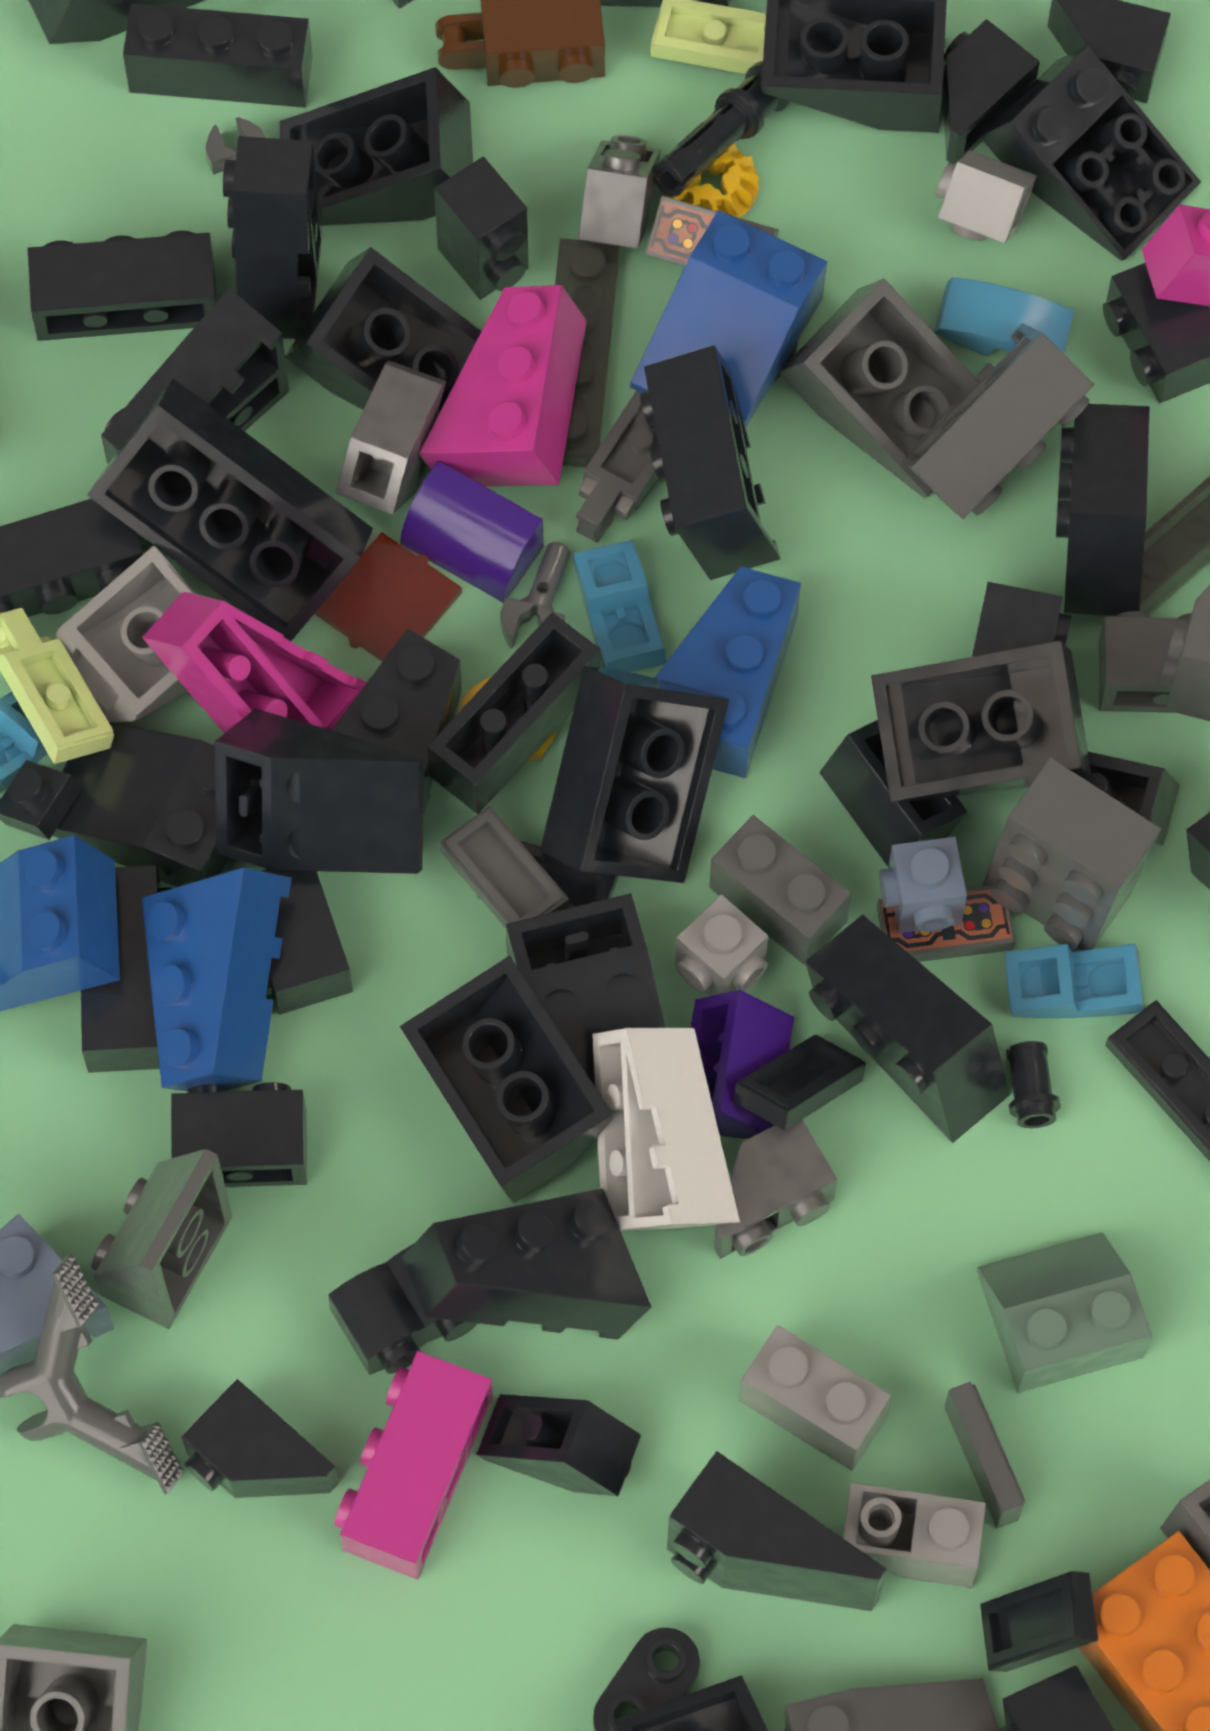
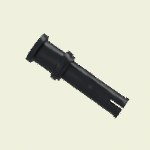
[651,61,790,197]

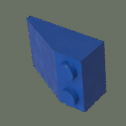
[630,210,827,427]
[0,835,120,1011]

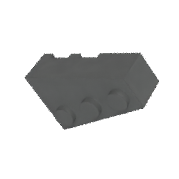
[902,323,1095,519]

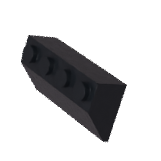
[87,378,373,641]

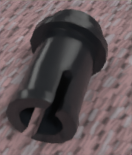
[1006,1041,1061,1129]

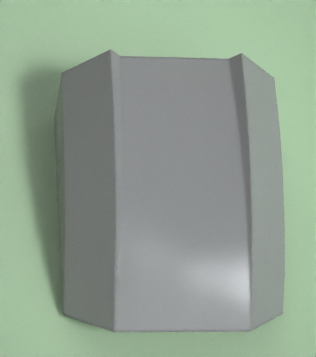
[56,546,197,722]

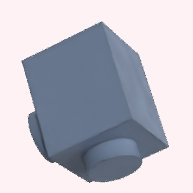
[879,836,967,933]

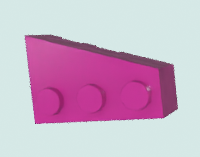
[418,285,587,487]
[142,592,367,733]

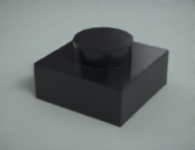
[0,760,83,840]

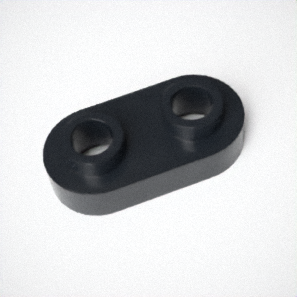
[593,1628,700,1731]

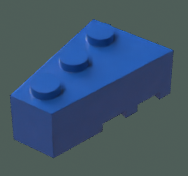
[654,566,801,778]
[142,867,291,1092]

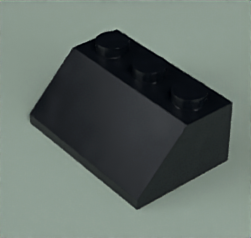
[540,666,729,883]
[399,955,614,1203]

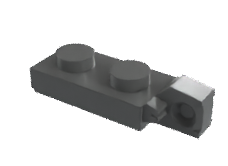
[576,391,658,543]

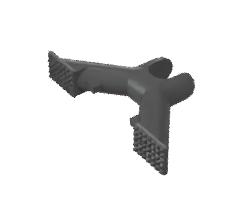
[0,1255,184,1494]

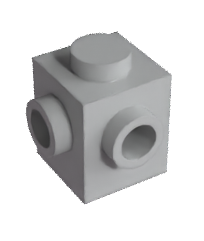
[936,150,1037,244]
[675,894,768,996]

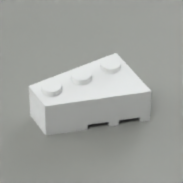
[592,1028,740,1231]

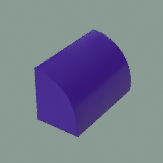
[400,460,544,603]
[690,990,794,1139]

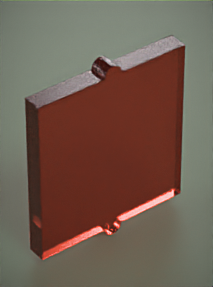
[315,532,462,662]

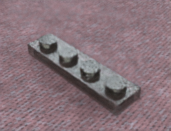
[555,238,620,467]

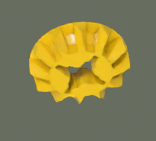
[664,143,759,218]

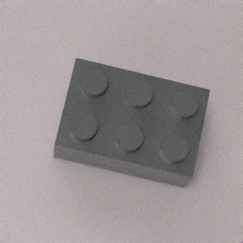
[983,757,1161,951]

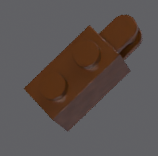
[435,0,605,88]

